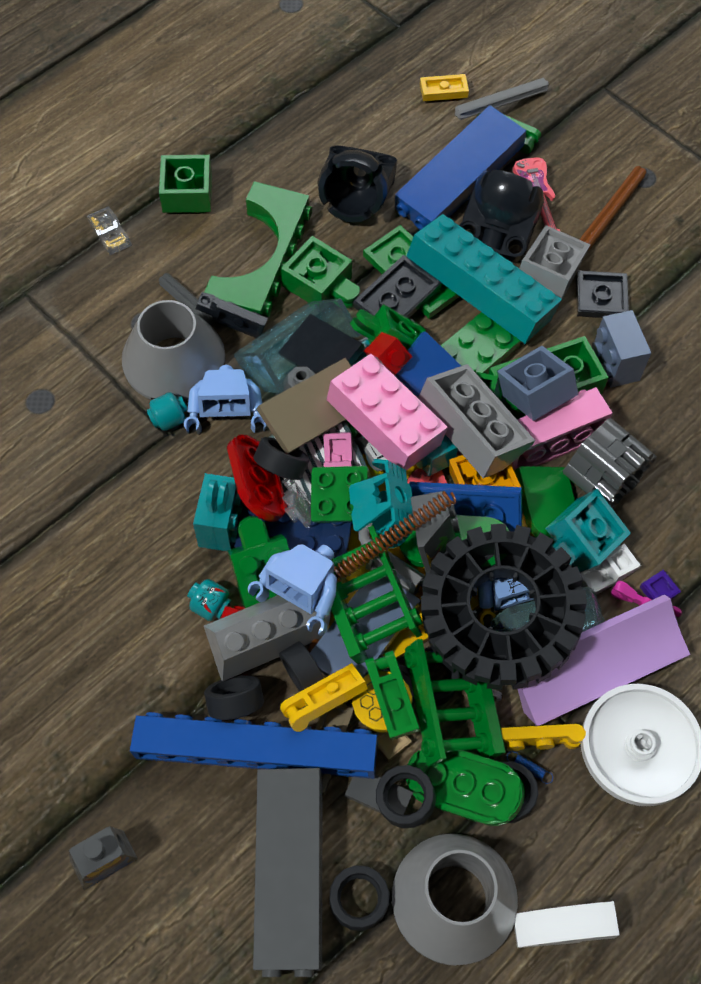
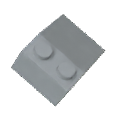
[519,225,590,299]

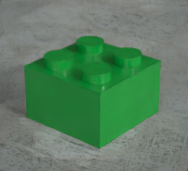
[159,155,212,213]

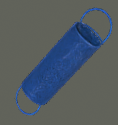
[507,751,553,784]

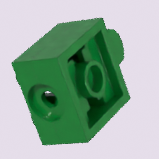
[281,236,360,311]
[350,304,426,351]
[227,516,289,608]

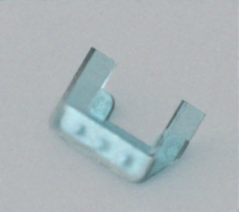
[234,298,362,393]

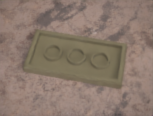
[256,358,351,454]

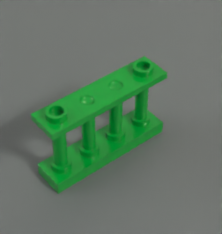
[331,525,423,665]
[404,639,506,766]

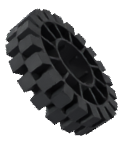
[421,524,587,690]

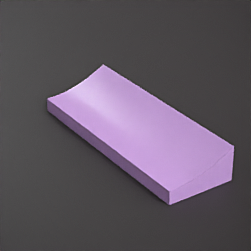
[518,595,690,726]

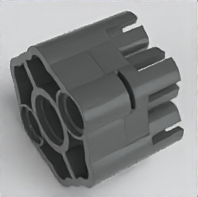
[563,418,657,509]

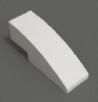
[514,901,619,948]

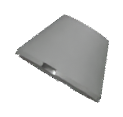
[122,300,225,402]
[392,834,518,966]

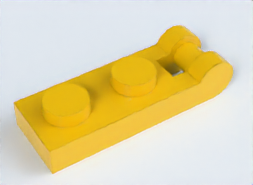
[280,663,368,732]
[500,724,586,751]

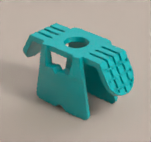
[349,459,414,548]

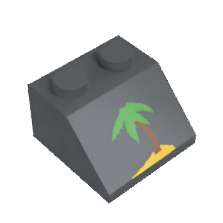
[411,491,460,573]

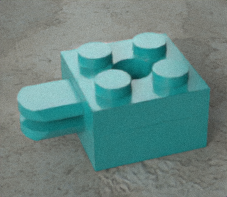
[193,473,243,551]
[545,489,631,573]

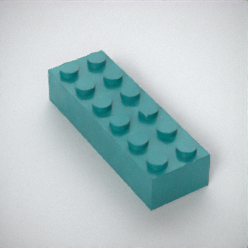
[406,214,562,344]

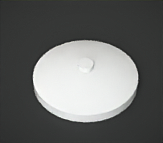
[581,684,701,806]

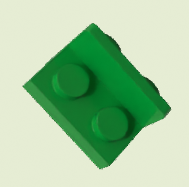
[311,466,368,523]

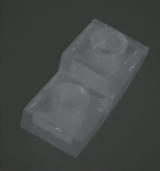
[282,478,312,527]

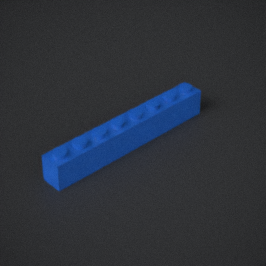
[130,712,378,779]

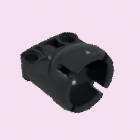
[317,145,397,222]
[459,170,544,263]

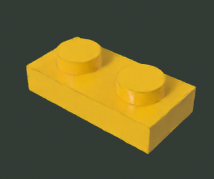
[420,74,469,101]

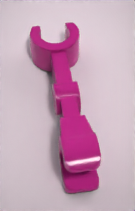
[611,581,682,623]

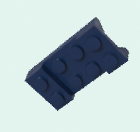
[235,503,353,559]

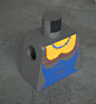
[69,826,138,890]

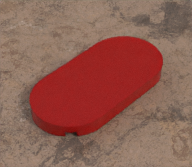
[227,434,287,522]

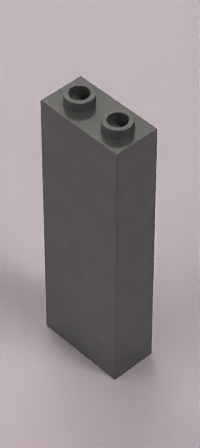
[253,768,323,977]

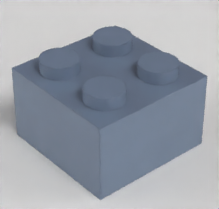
[592,310,651,388]
[497,346,578,421]

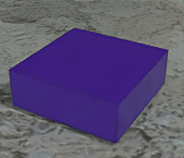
[640,570,681,600]

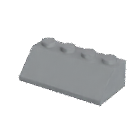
[418,364,535,478]
[204,595,330,681]

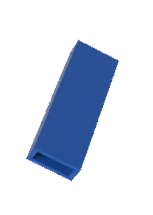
[395,105,526,230]

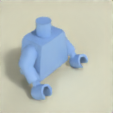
[184,365,267,434]
[248,544,337,636]

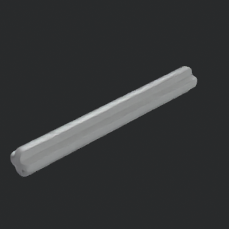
[454,78,549,120]

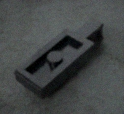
[195,292,268,339]

